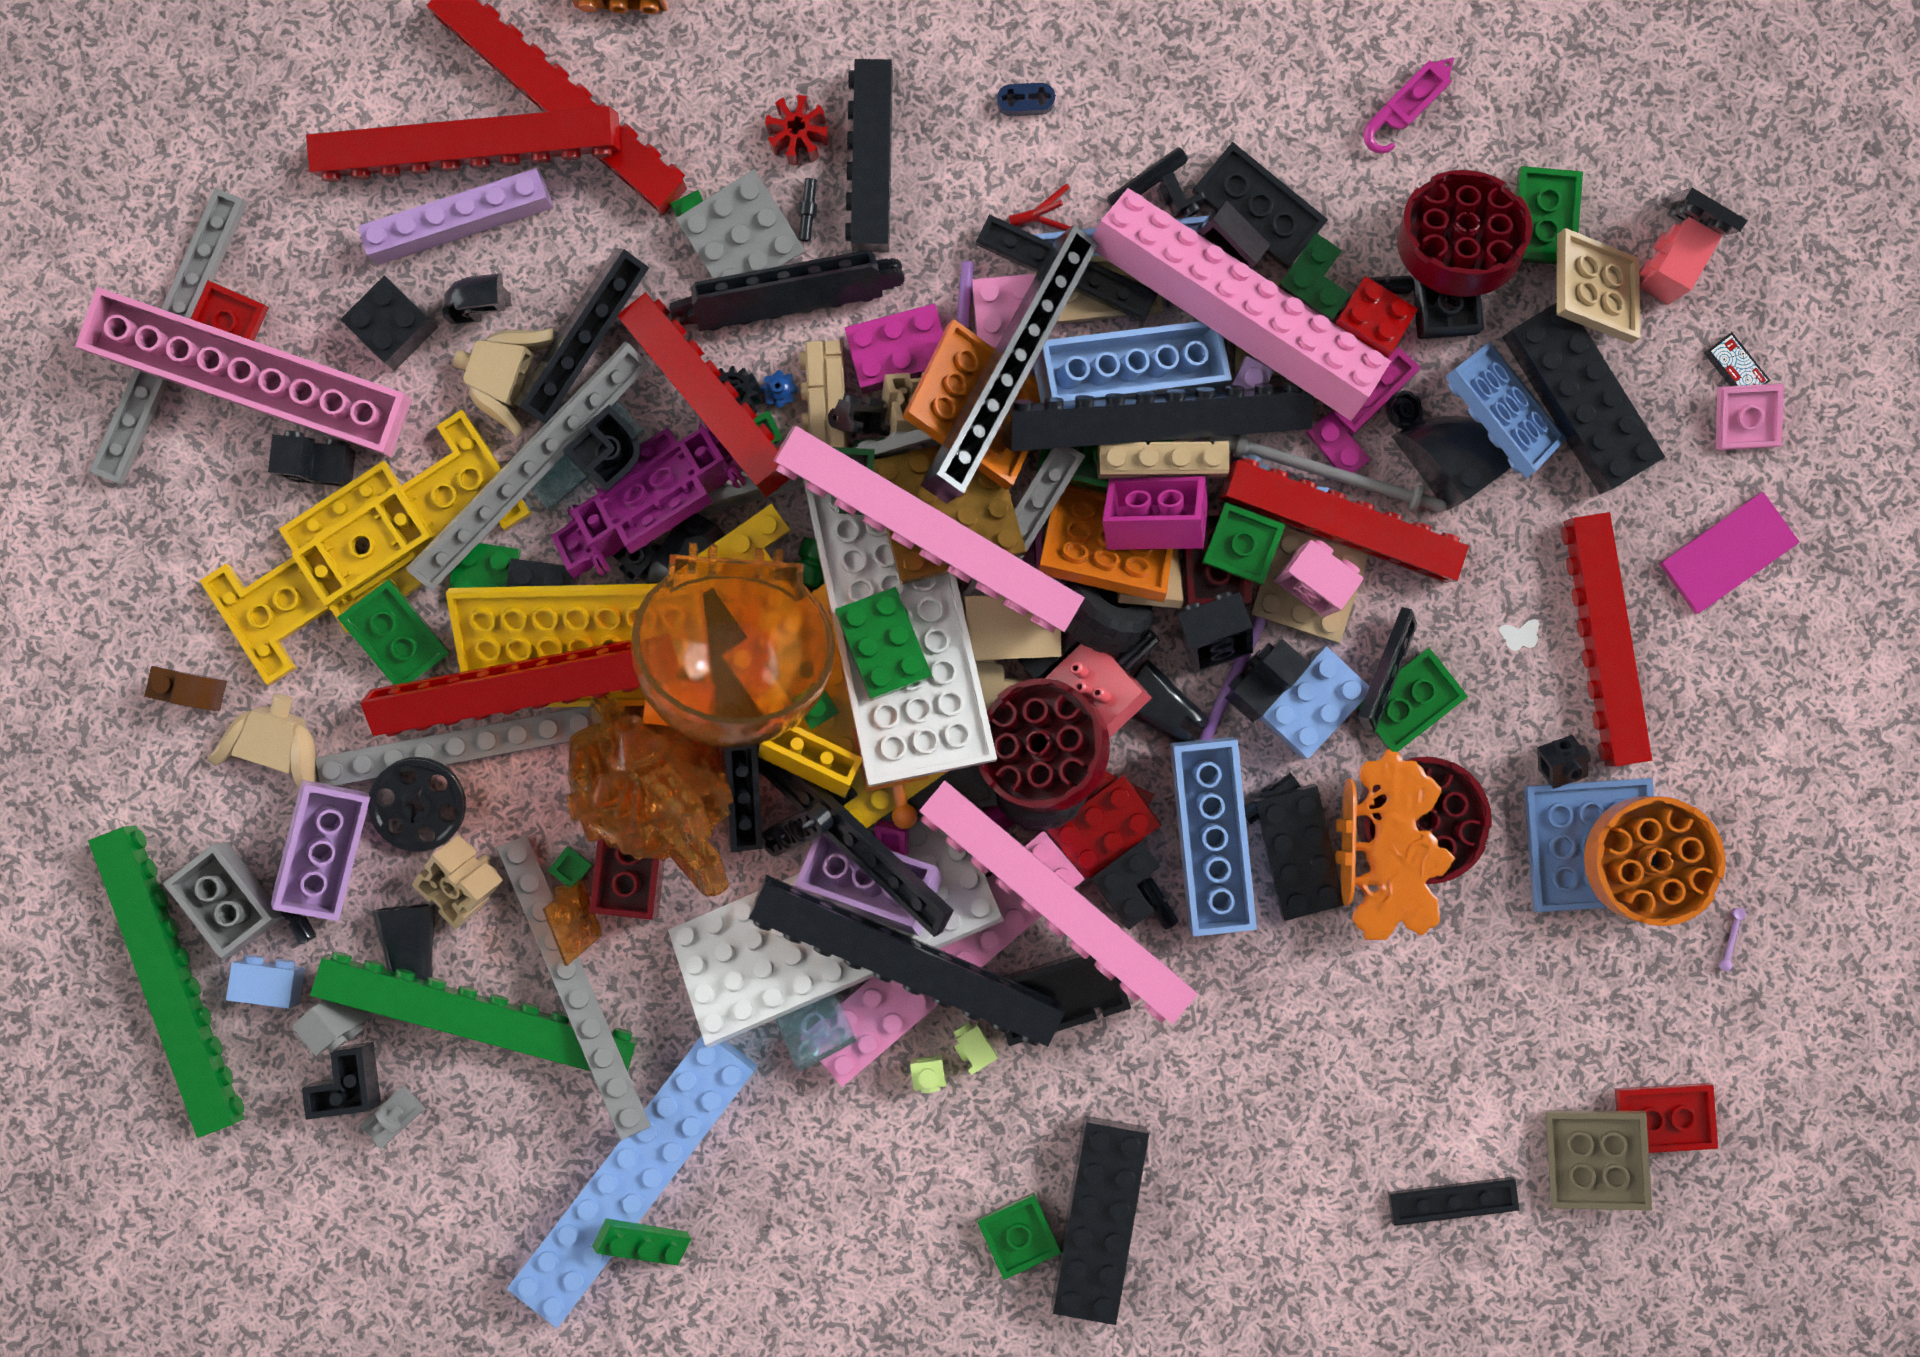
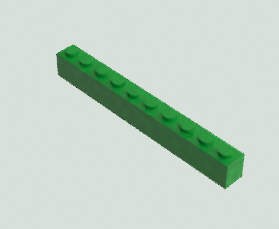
[88,826,244,1138]
[310,951,638,1071]

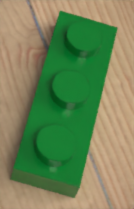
[592,1218,691,1266]

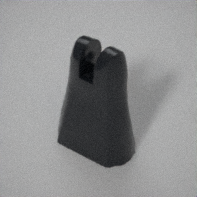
[1131,659,1208,743]
[372,903,435,981]

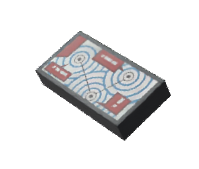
[1704,332,1771,386]

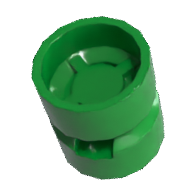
[788,537,825,590]

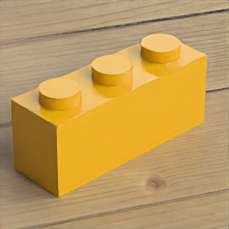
[758,716,862,798]

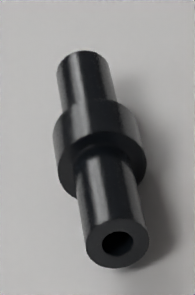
[798,178,818,242]

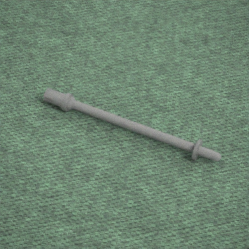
[1207,434,1447,512]

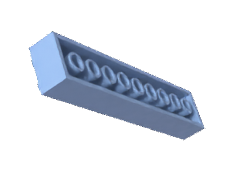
[507,1035,758,1328]

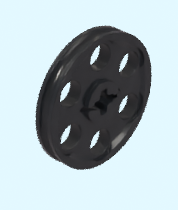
[368,757,466,852]

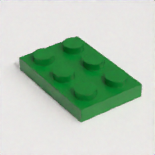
[1516,166,1583,265]
[337,578,450,685]
[835,587,932,701]
[1356,647,1468,752]

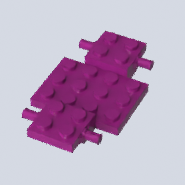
[551,422,746,579]

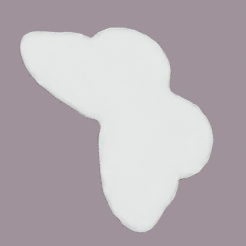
[1499,619,1539,651]

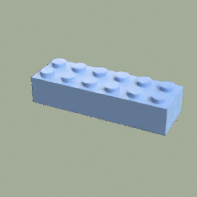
[1034,321,1232,403]
[1170,737,1257,937]

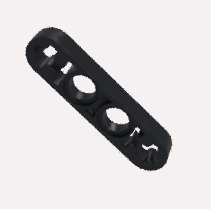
[762,803,833,857]

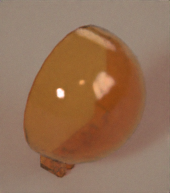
[631,543,835,748]

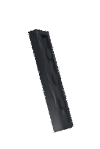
[1358,607,1417,732]
[1388,1177,1520,1226]

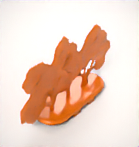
[1335,749,1455,940]

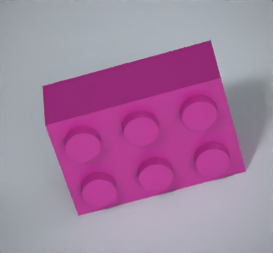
[844,303,943,395]
[1103,476,1208,550]

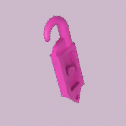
[1363,57,1454,154]

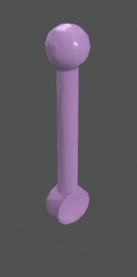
[1719,908,1746,972]

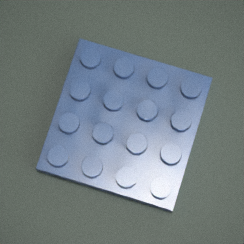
[1445,341,1567,479]
[1524,778,1658,912]

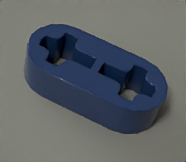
[997,83,1056,116]

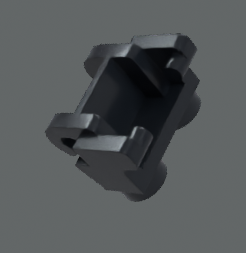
[828,394,890,436]

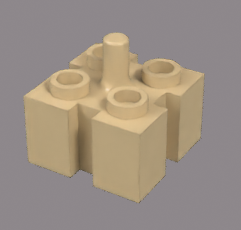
[881,372,924,434]
[412,835,503,930]

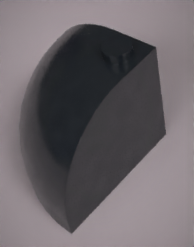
[1391,416,1511,511]

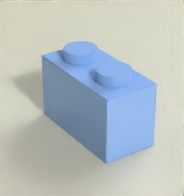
[226,955,305,1009]

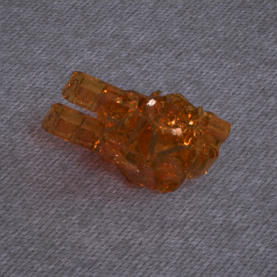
[567,693,733,897]

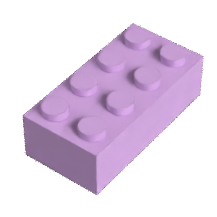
[270,779,370,921]
[794,833,943,937]

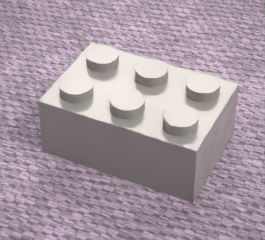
[163,842,283,959]

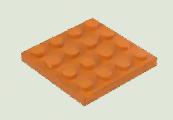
[903,319,1041,490]
[1038,484,1173,603]

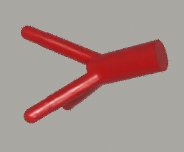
[1009,184,1071,231]

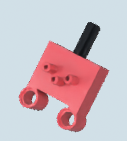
[1045,629,1160,738]

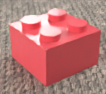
[1639,217,1722,305]

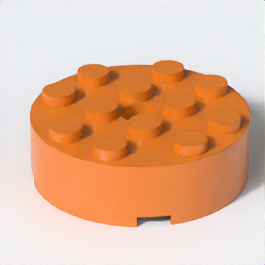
[1584,796,1726,926]

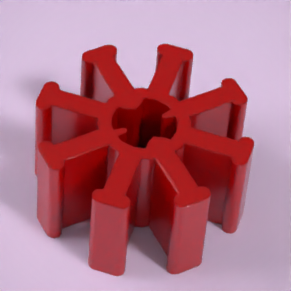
[765,94,829,165]

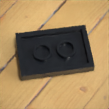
[1663,187,1748,236]

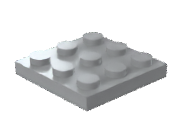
[676,169,805,278]

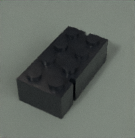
[1003,953,1131,1046]

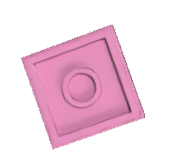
[1715,383,1784,450]

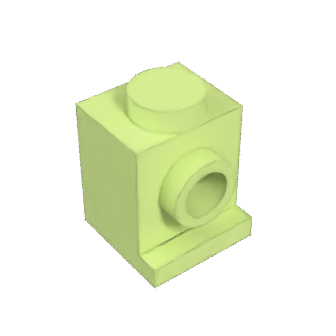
[953,1021,998,1075]
[910,1054,946,1093]

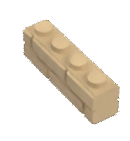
[799,340,848,448]
[1097,441,1229,479]

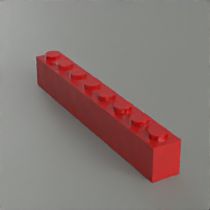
[617,292,790,498]
[1218,457,1469,583]
[1561,512,1653,767]

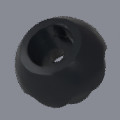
[1386,391,1423,429]

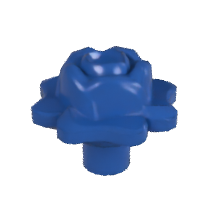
[761,370,798,408]

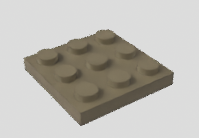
[1545,1110,1652,1211]

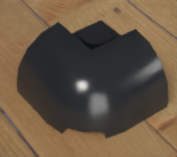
[442,273,512,325]
[563,405,640,494]

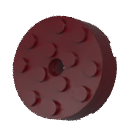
[1397,170,1532,297]
[978,678,1110,813]
[1357,756,1492,884]

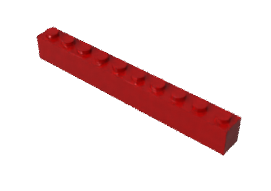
[426,0,687,216]
[306,106,621,182]
[360,633,678,737]

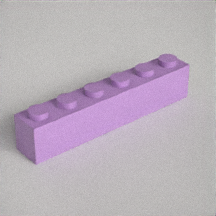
[358,168,554,265]

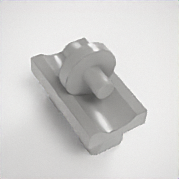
[360,1085,425,1149]

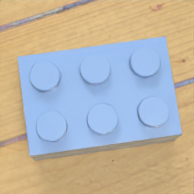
[1259,646,1370,759]

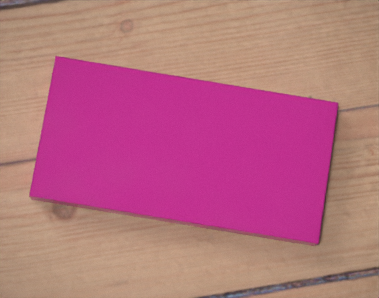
[1658,492,1800,614]

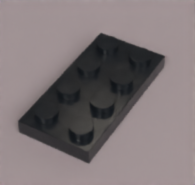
[1192,142,1328,270]
[1254,783,1344,921]

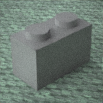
[292,1000,371,1056]

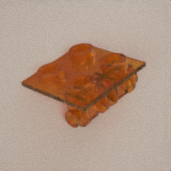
[543,879,603,966]

